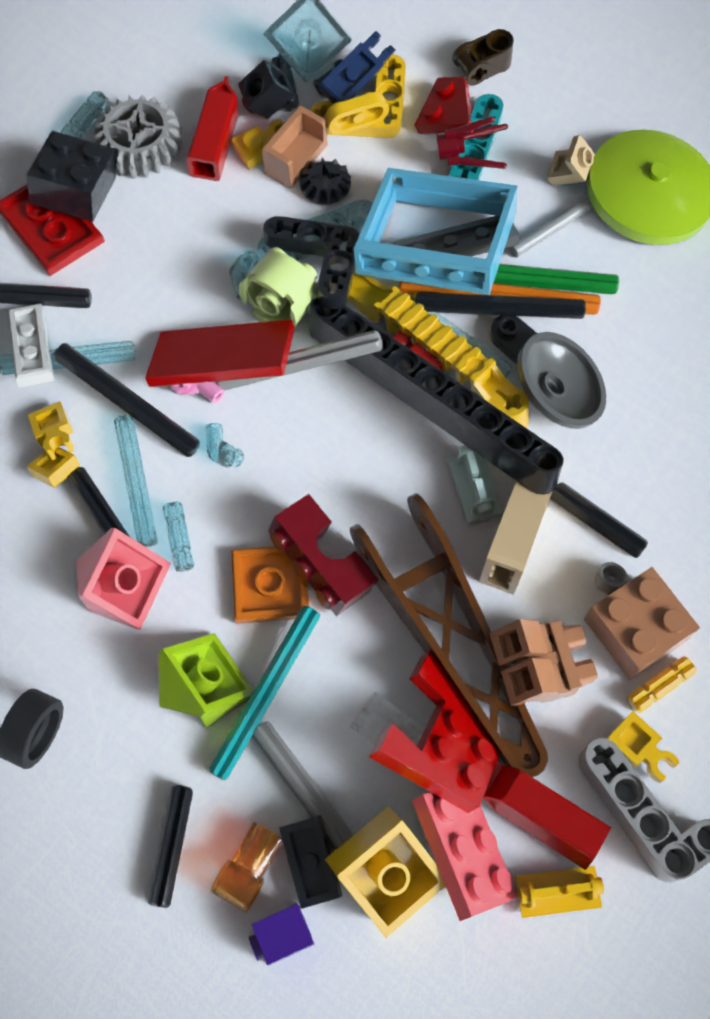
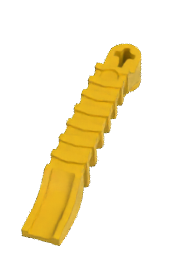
[348,270,529,428]

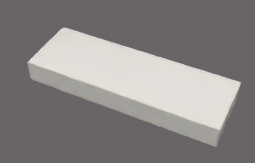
[7,304,54,388]

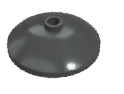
[517,332,607,429]

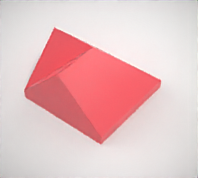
[76,528,171,630]

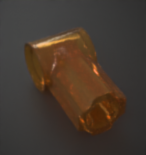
[211,822,283,913]

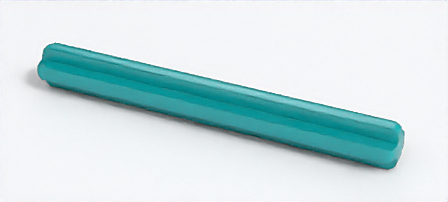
[209,606,320,780]

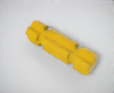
[627,656,697,713]

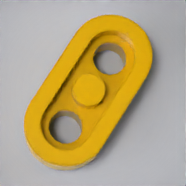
[324,92,389,135]

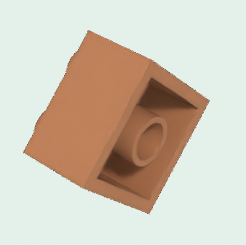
[584,567,700,680]

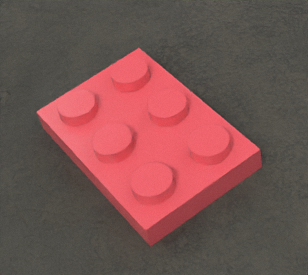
[412,792,519,921]

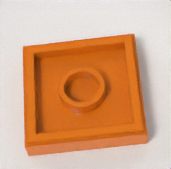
[231,546,309,624]

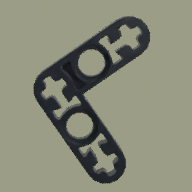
[263,216,360,309]

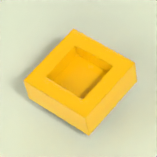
[27,447,80,488]

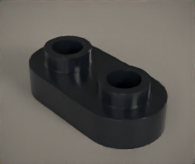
[490,315,537,365]

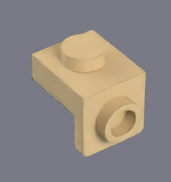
[546,135,595,186]

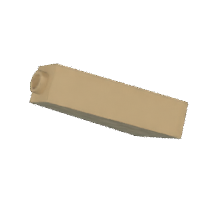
[479,481,552,595]

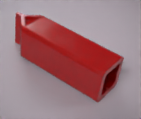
[186,76,239,181]
[483,762,612,870]

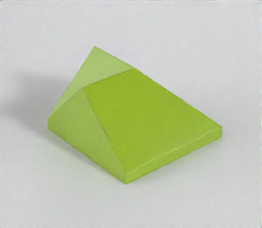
[158,633,254,728]

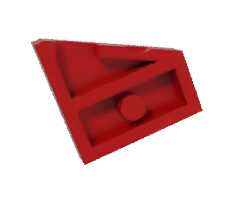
[414,77,473,134]

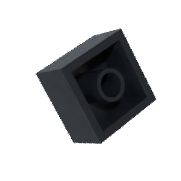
[26,130,116,222]

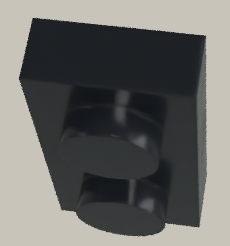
[279,815,343,909]

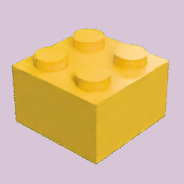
[325,806,445,938]

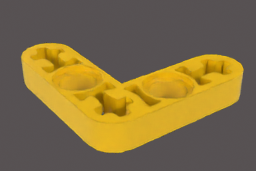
[310,54,406,138]

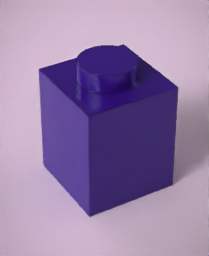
[248,903,315,966]

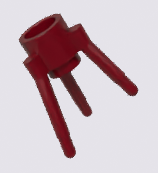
[436,116,509,169]

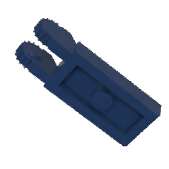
[318,31,396,104]

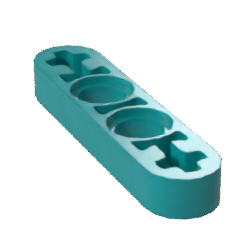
[449,94,504,180]

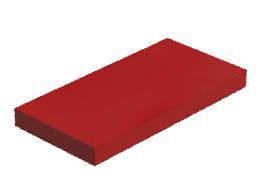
[145,319,295,387]

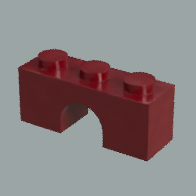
[268,494,379,617]

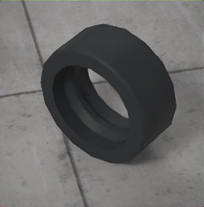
[0,688,64,769]

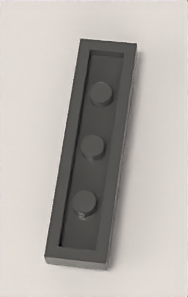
[387,215,520,257]

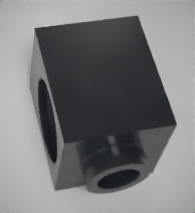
[238,59,295,119]

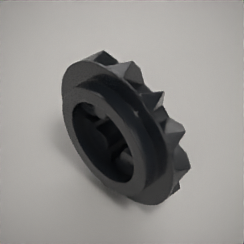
[299,157,351,205]

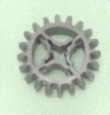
[94,94,182,179]

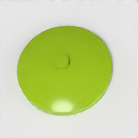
[586,129,710,245]

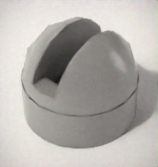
[595,562,628,595]

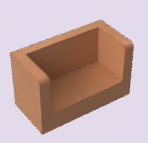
[262,105,328,189]

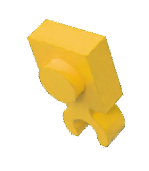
[231,119,283,170]
[28,401,74,460]
[607,711,680,783]

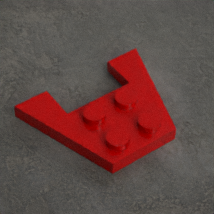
[368,651,500,813]

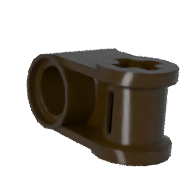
[452,29,514,86]

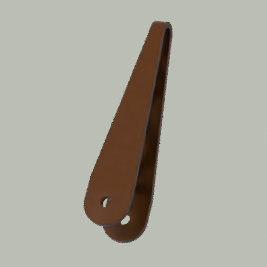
[350,493,548,777]

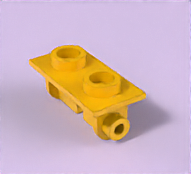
[515,866,604,918]

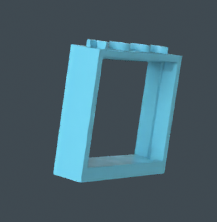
[354,168,518,295]

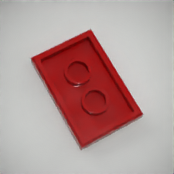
[0,184,105,276]

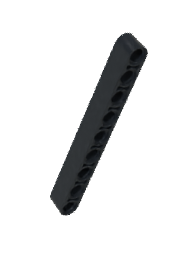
[309,298,564,495]

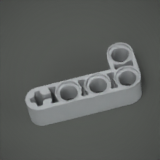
[579,738,710,882]

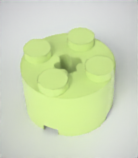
[239,247,317,327]

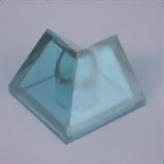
[263,0,352,83]

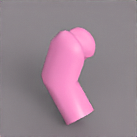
[170,382,224,403]

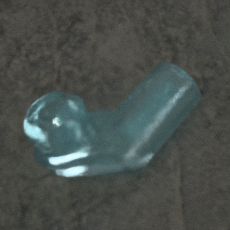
[229,250,260,300]
[205,423,244,468]

